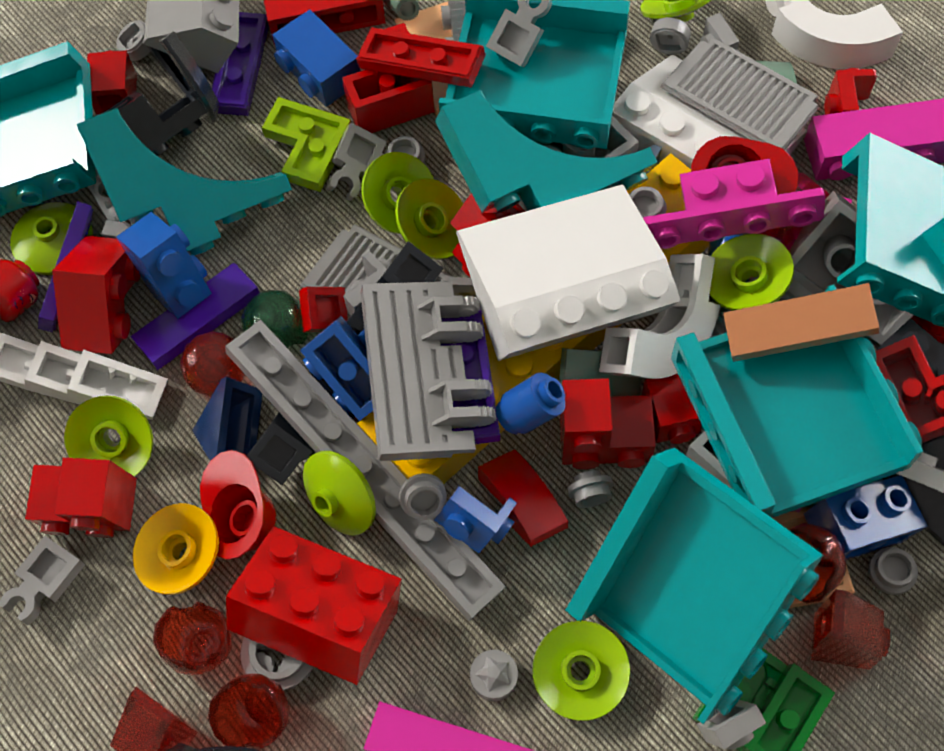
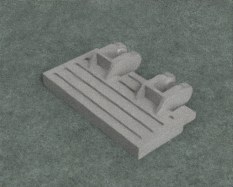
[360,282,496,461]

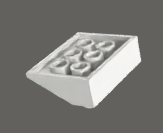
[612,54,807,169]
[456,185,681,361]

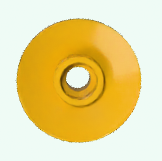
[133,503,219,595]

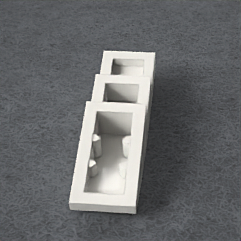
[0,333,168,420]

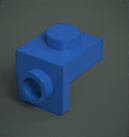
[434,486,517,553]

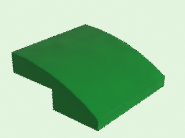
[692,648,835,751]

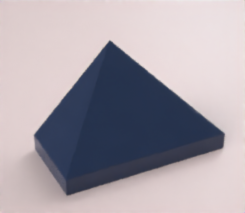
[192,377,262,460]

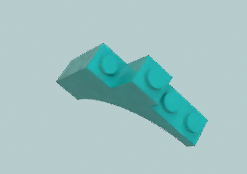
[435,90,657,213]
[76,108,292,255]

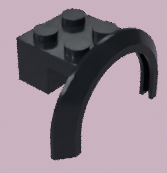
[104,31,219,156]

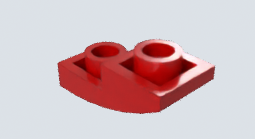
[478,449,569,547]

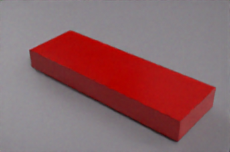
[356,27,486,88]

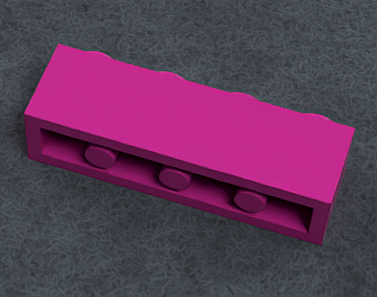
[804,98,944,181]

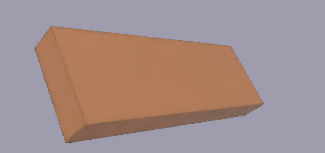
[723,283,879,362]

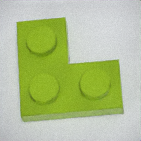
[262,97,351,192]

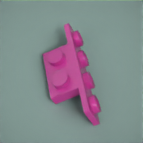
[643,159,825,249]

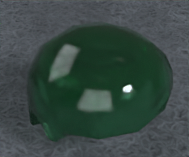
[241,290,309,348]

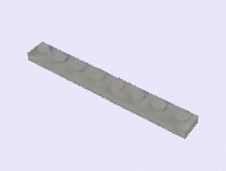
[225,320,506,621]

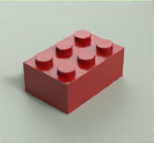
[226,526,402,685]

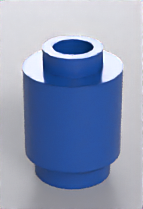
[496,372,565,434]

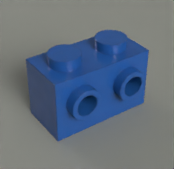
[272,10,361,107]
[116,211,212,319]
[300,316,373,421]
[803,475,927,566]

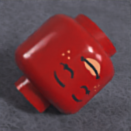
[0,259,39,322]

